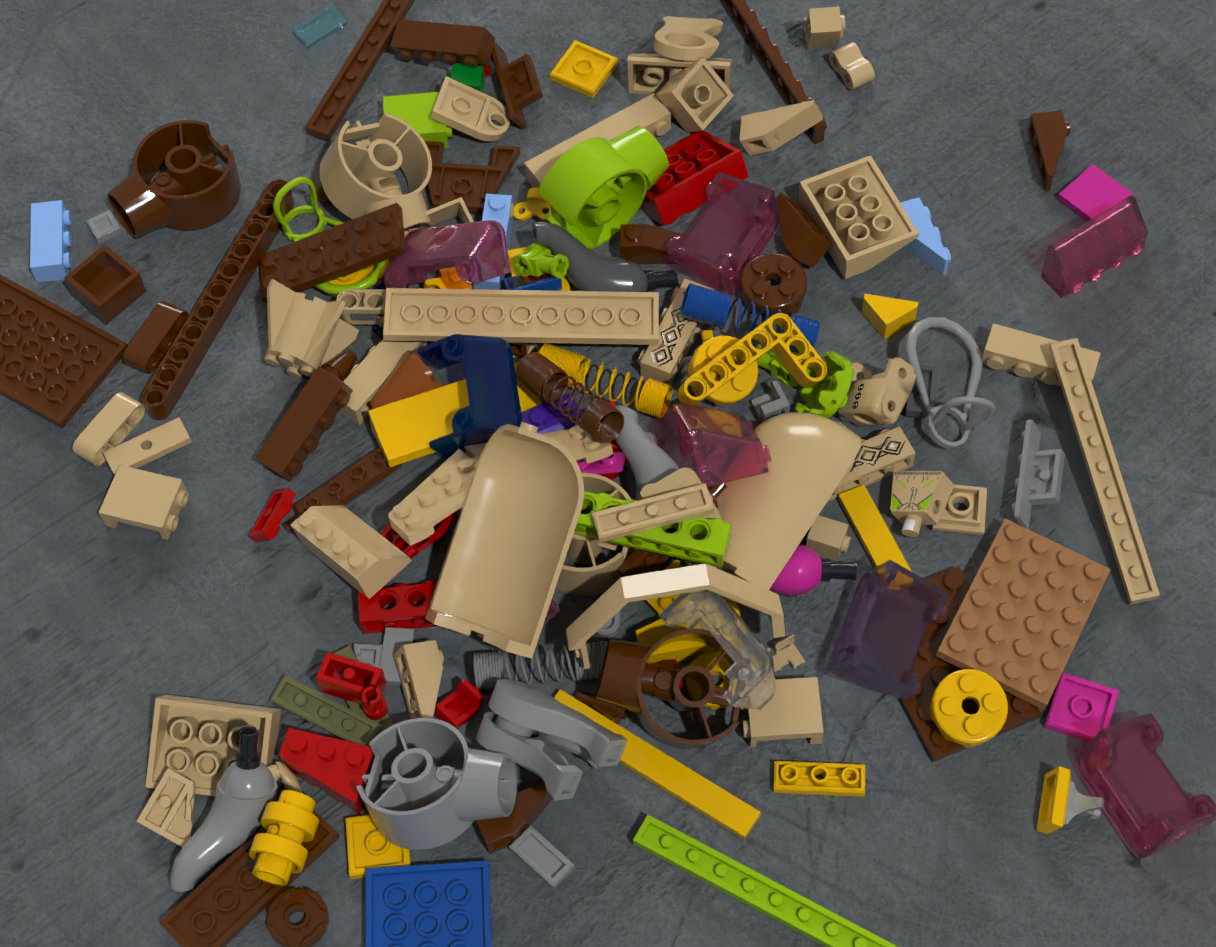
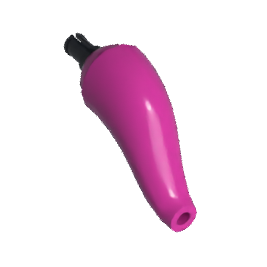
[769,544,857,598]

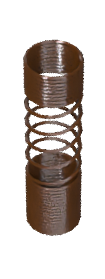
[515,352,624,443]

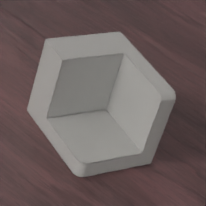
[751,380,790,423]

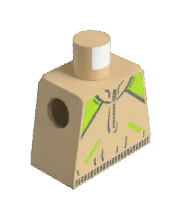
[890,471,954,537]

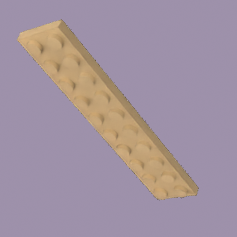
[383,288,659,345]

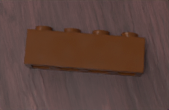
[390,19,495,68]
[255,366,353,482]

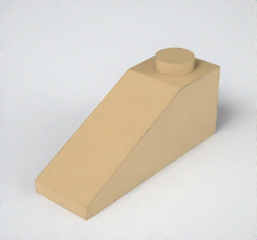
[394,640,444,719]

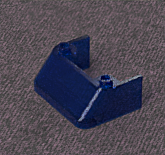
[417,334,523,458]

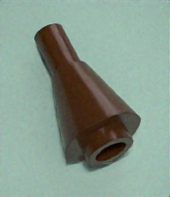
[575,690,630,724]

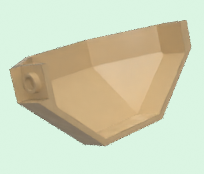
[566,564,785,669]

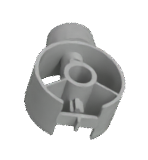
[356,718,517,850]

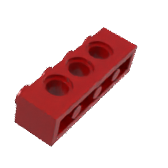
[358,580,438,634]

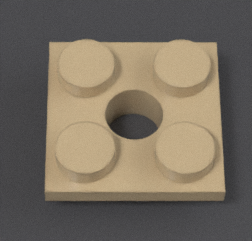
[932,484,987,535]

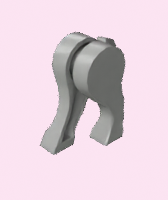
[476,679,627,801]

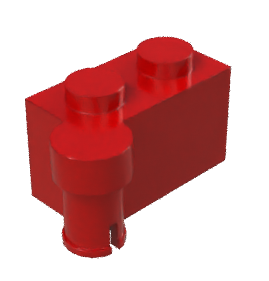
[316,652,388,720]

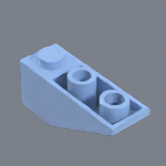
[901,197,951,275]

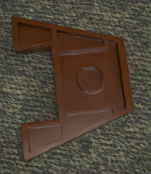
[425,141,520,214]

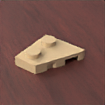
[136,768,196,847]

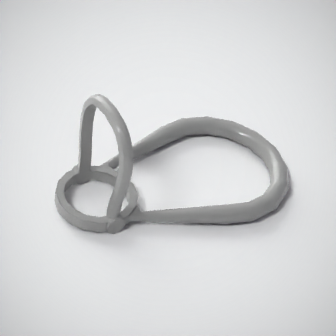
[905,317,996,449]

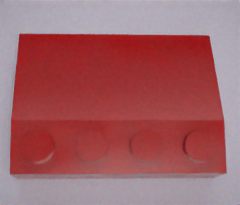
[640,130,749,226]

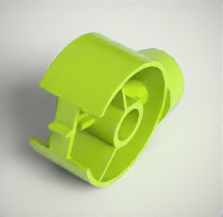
[537,126,669,249]

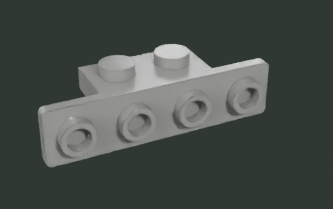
[1012,420,1065,529]

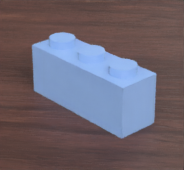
[30,200,72,283]

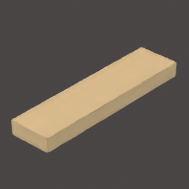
[592,483,714,543]

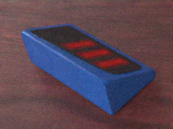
[503,273,562,291]

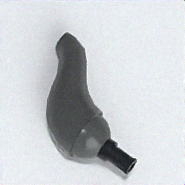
[532,222,678,292]

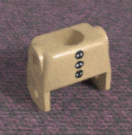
[837,358,917,426]

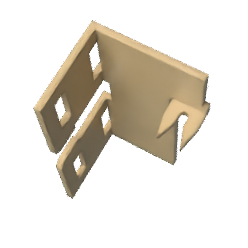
[750,635,806,680]

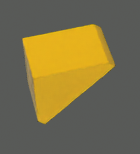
[862,294,918,339]

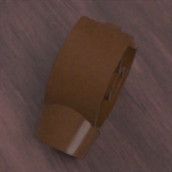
[107,120,241,238]
[596,629,750,749]

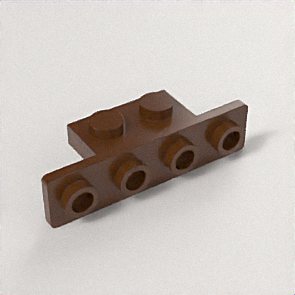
[490,42,543,129]

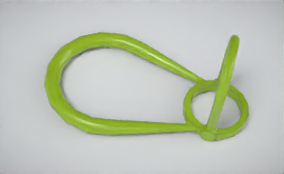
[273,177,390,295]

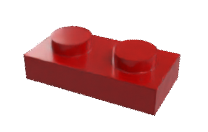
[248,488,296,543]

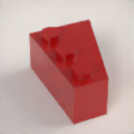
[279,728,375,816]

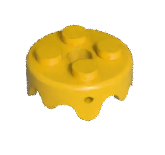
[688,335,759,406]
[929,669,1008,748]

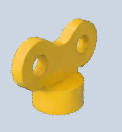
[513,187,552,221]

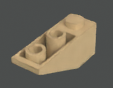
[739,100,823,156]

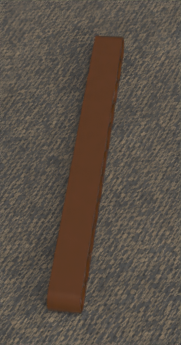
[142,179,294,421]

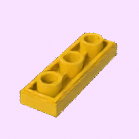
[773,761,865,797]

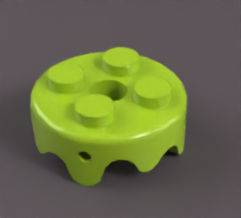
[794,351,854,419]

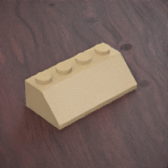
[627,53,732,95]
[290,505,411,599]

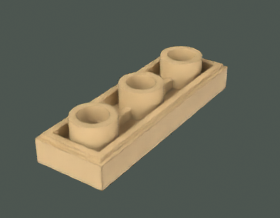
[103,417,192,476]

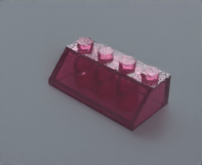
[1041,195,1148,298]

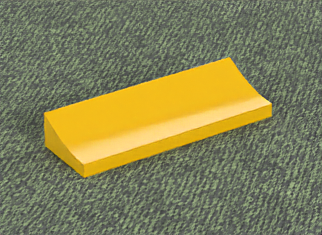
[368,362,543,467]

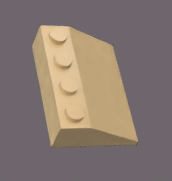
[798,155,919,279]
[145,695,281,796]

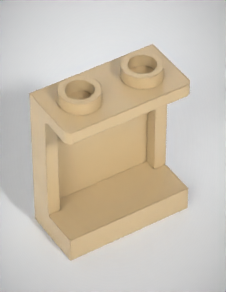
[99,465,189,540]
[741,677,824,747]

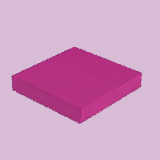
[1058,164,1133,229]
[1044,672,1119,747]

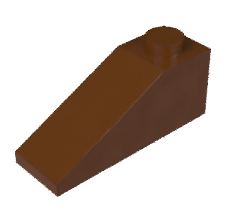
[1028,110,1070,191]
[777,192,833,268]
[620,224,700,264]

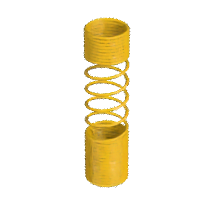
[538,343,673,419]

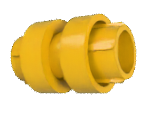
[249,790,319,886]

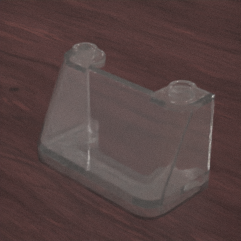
[659,590,776,710]

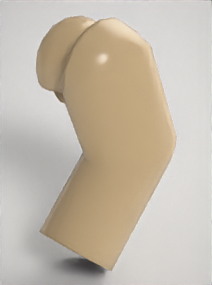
[268,761,303,793]

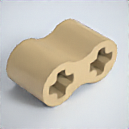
[829,42,875,90]

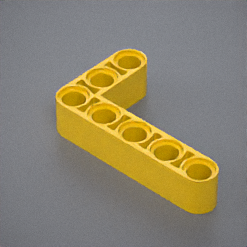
[677,313,827,407]

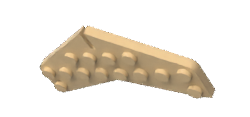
[388,425,613,546]

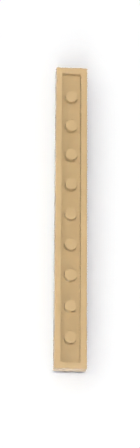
[1049,338,1160,605]

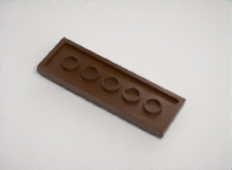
[260,203,406,303]
[159,810,340,947]

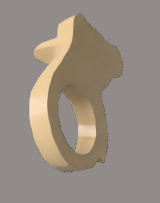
[654,16,723,61]

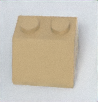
[656,57,734,133]

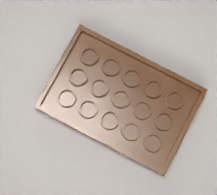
[935,518,1111,710]

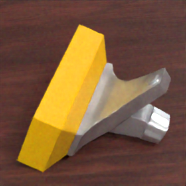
[1036,766,1104,834]

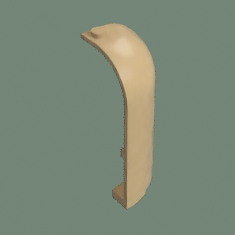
[679,412,861,590]
[425,422,584,659]

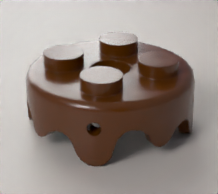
[740,253,807,317]

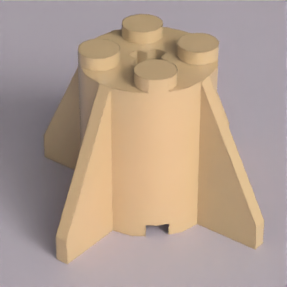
[264,279,359,378]

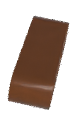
[123,301,189,374]

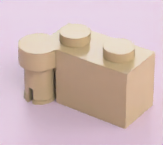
[804,6,845,49]

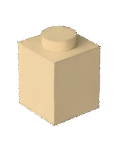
[806,515,852,562]

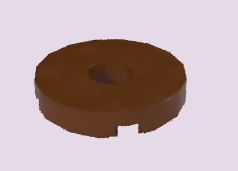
[267,888,329,947]

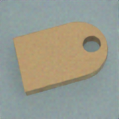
[430,76,510,141]

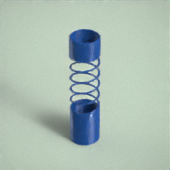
[680,283,820,351]

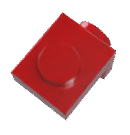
[434,679,484,729]

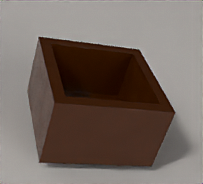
[64,245,146,325]

